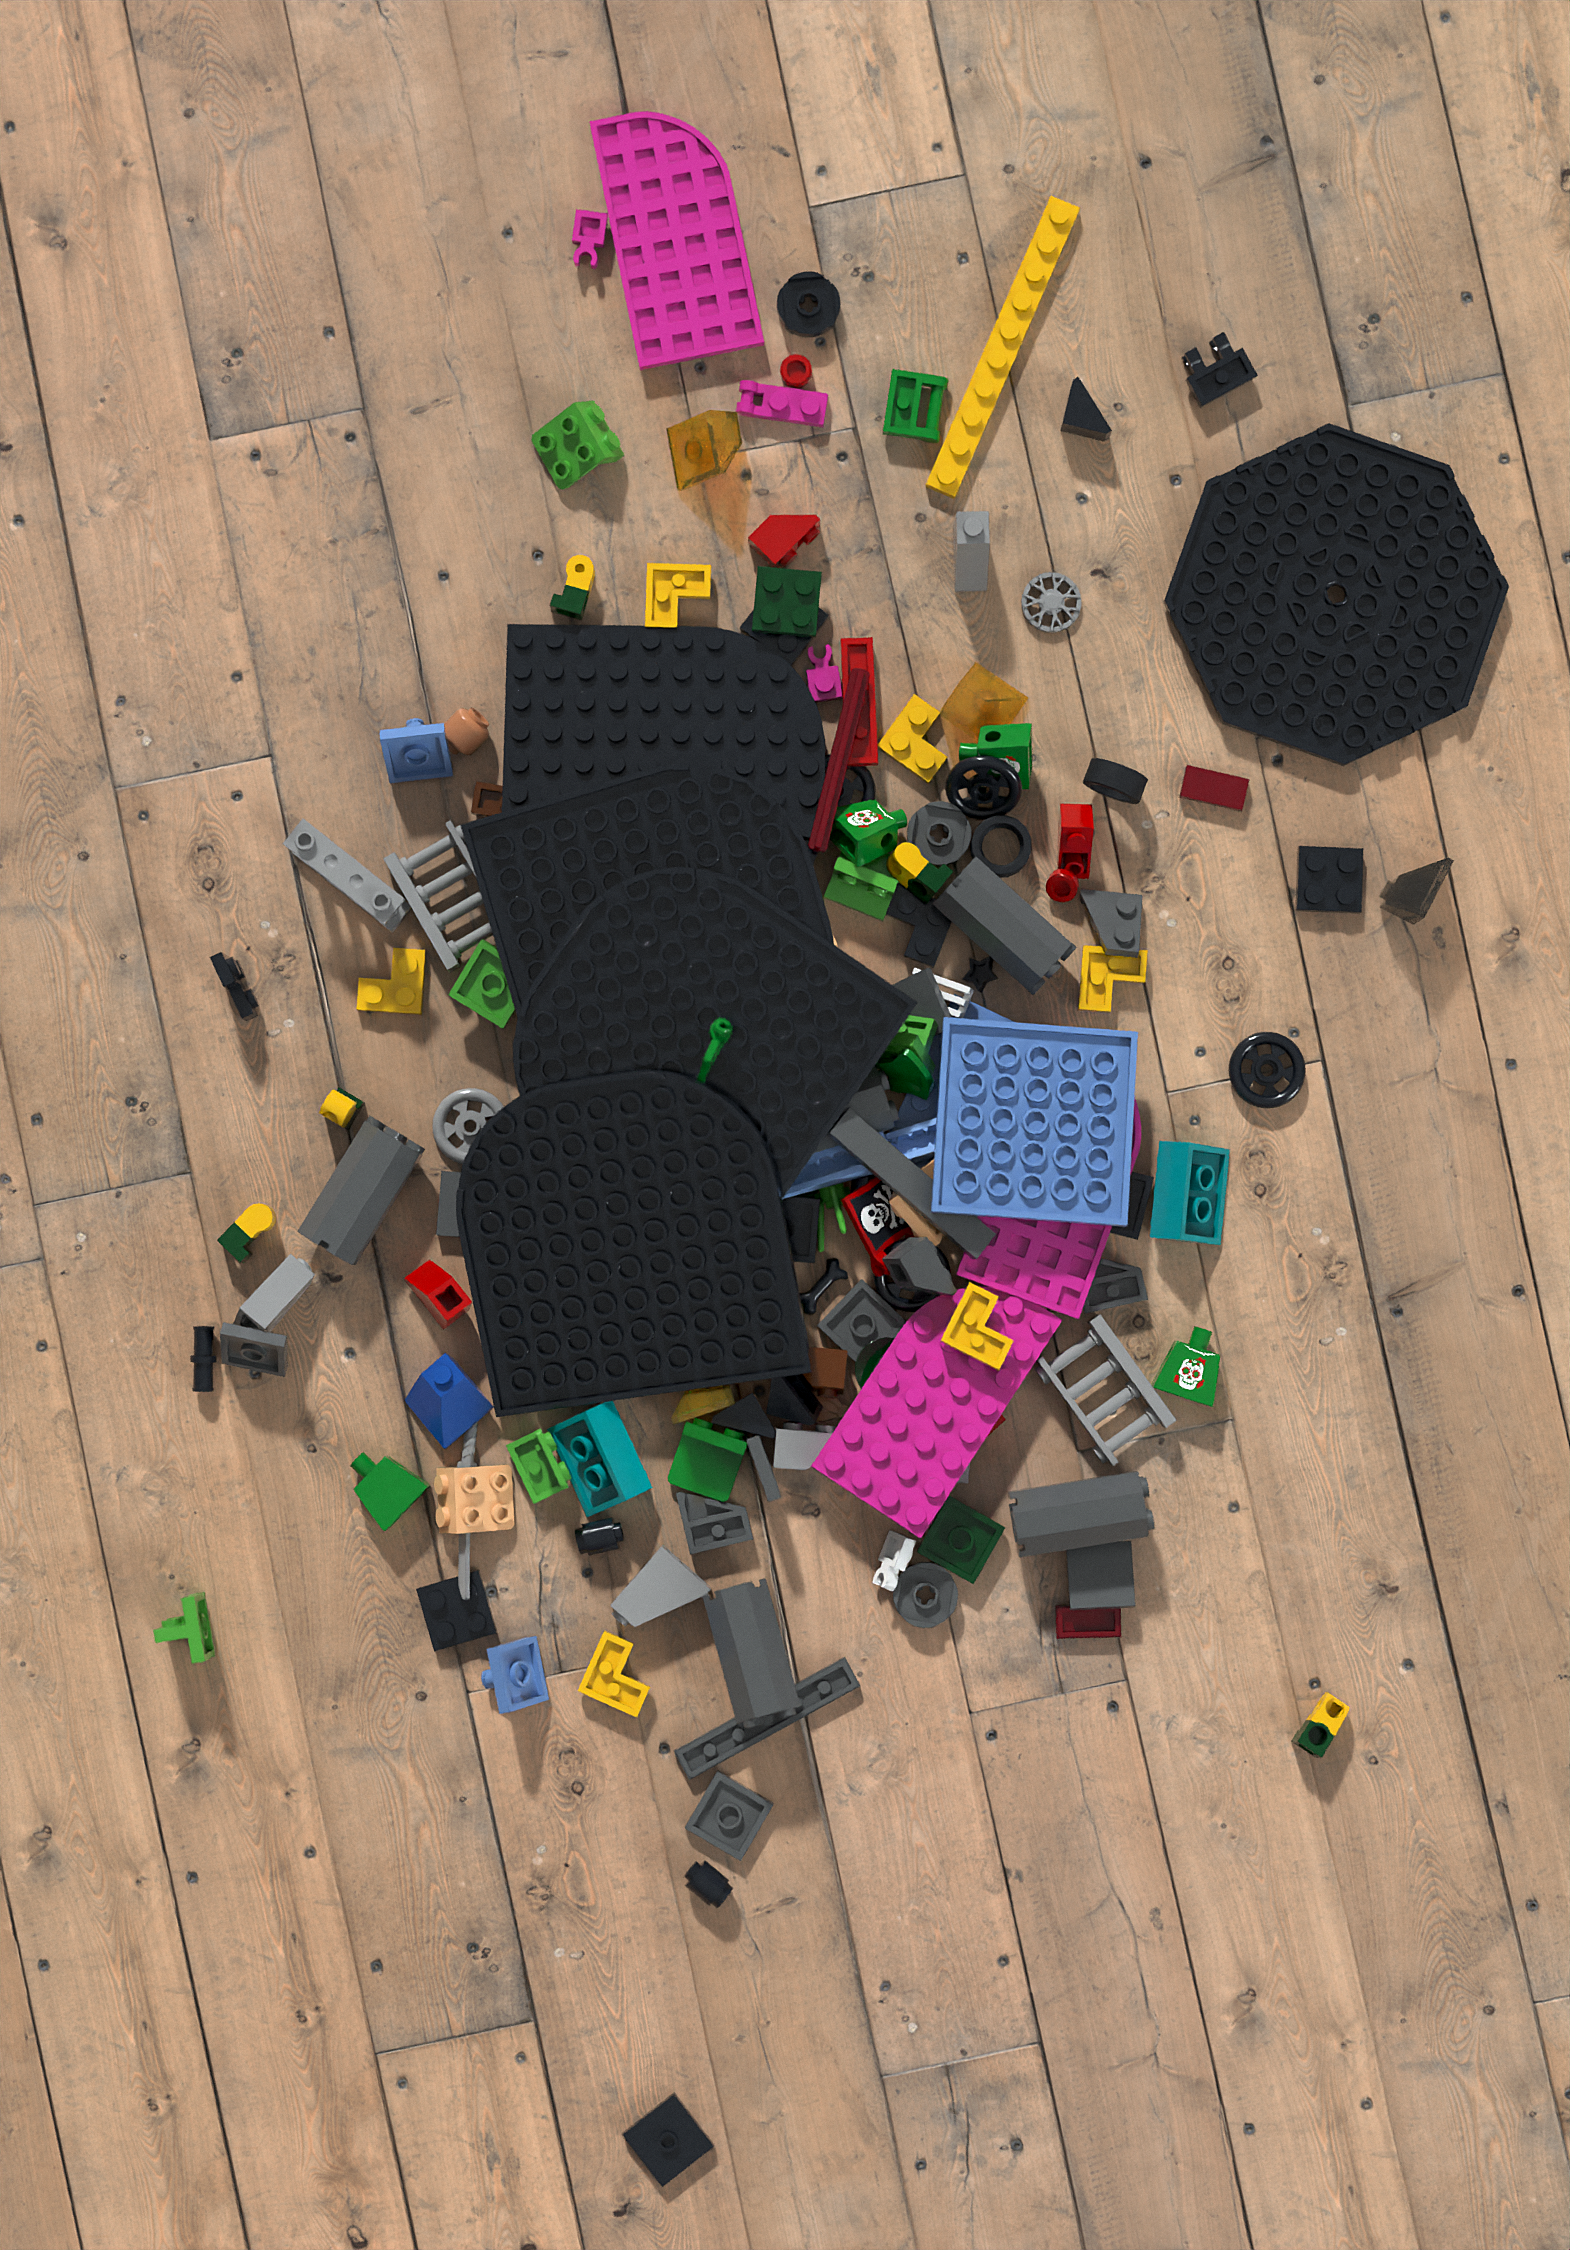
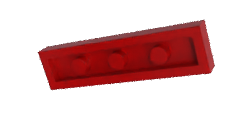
[840,637,878,767]

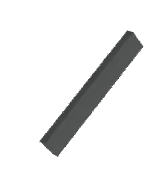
[827,1108,996,1260]
[674,1656,860,1780]

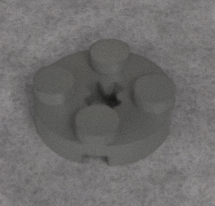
[907,801,971,867]
[893,1562,958,1628]

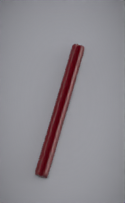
[808,668,870,853]

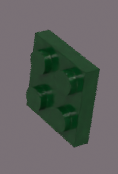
[752,566,822,638]
[917,1495,1005,1584]

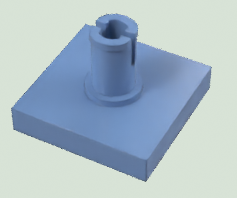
[379,718,453,783]
[481,1636,549,1714]

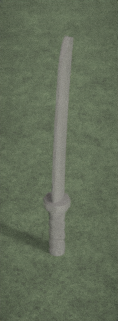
[457,1422,478,1600]

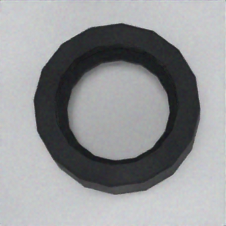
[1083,758,1148,804]
[970,815,1032,878]

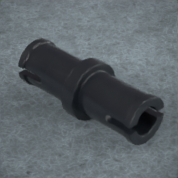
[190,1326,217,1392]

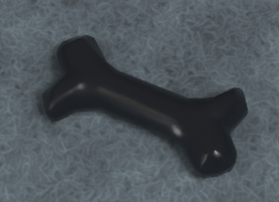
[799,1258,848,1315]

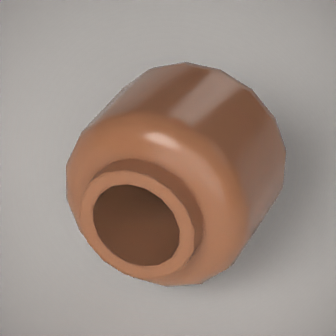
[444,707,489,755]

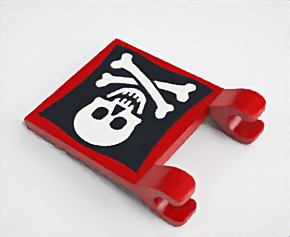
[841,1176,915,1277]

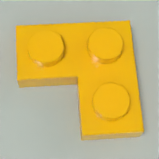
[645,563,711,628]
[877,694,947,784]
[1078,945,1148,1013]
[356,948,427,1015]
[940,1282,1014,1371]
[578,1630,651,1717]

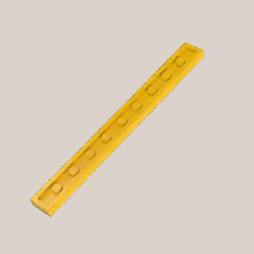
[925,196,1080,499]

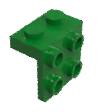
[668,1417,748,1502]

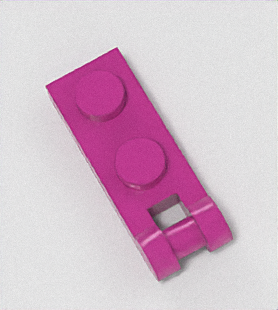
[735,380,828,428]

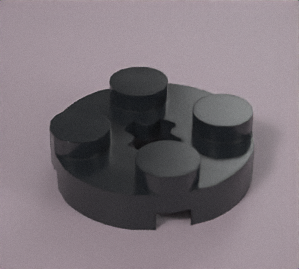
[777,271,840,338]

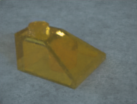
[666,410,742,491]
[940,662,1028,741]
[671,1384,736,1425]

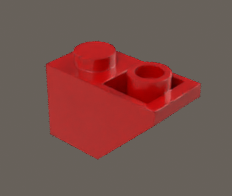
[748,515,820,568]
[1057,803,1094,879]
[404,1259,472,1330]

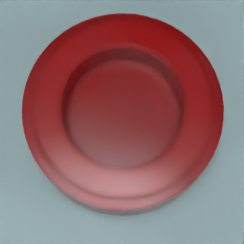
[780,354,812,388]
[1046,869,1079,903]

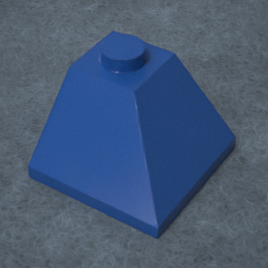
[404,1353,494,1449]

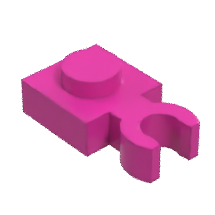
[572,209,608,269]
[806,644,843,703]

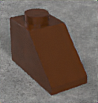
[799,1347,848,1398]

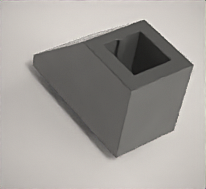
[882,1237,957,1295]

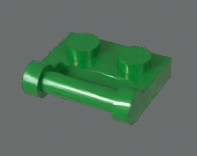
[883,369,949,443]

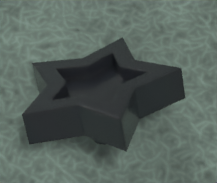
[962,956,999,993]

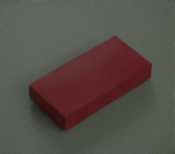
[1179,765,1250,812]
[1055,1605,1122,1639]

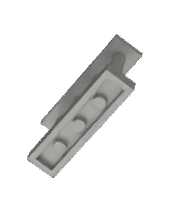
[282,819,412,933]
[383,820,493,973]
[1035,1314,1177,1466]

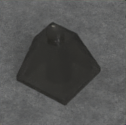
[1379,858,1454,925]

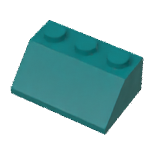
[1150,1141,1230,1245]
[547,1401,653,1517]

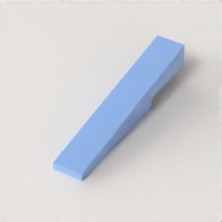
[782,1118,936,1199]

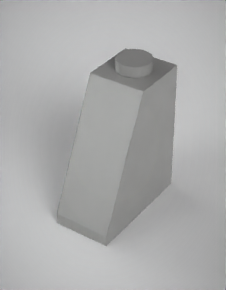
[953,511,990,592]
[233,1254,315,1332]
[610,1545,711,1627]

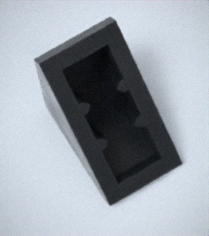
[1060,377,1112,441]
[766,1374,823,1425]
[711,1392,776,1439]

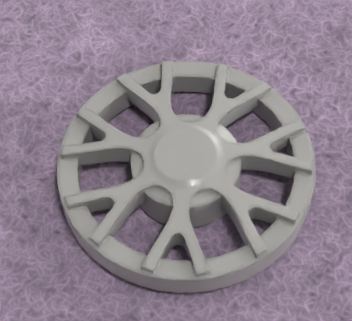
[1021,572,1081,633]

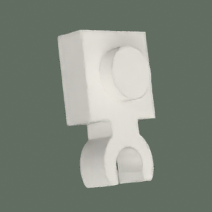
[873,1530,916,1591]

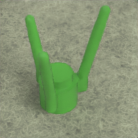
[814,1183,851,1252]

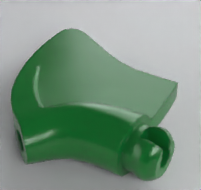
[696,1018,732,1083]
[876,1048,935,1100]

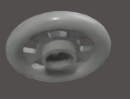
[432,1088,504,1164]

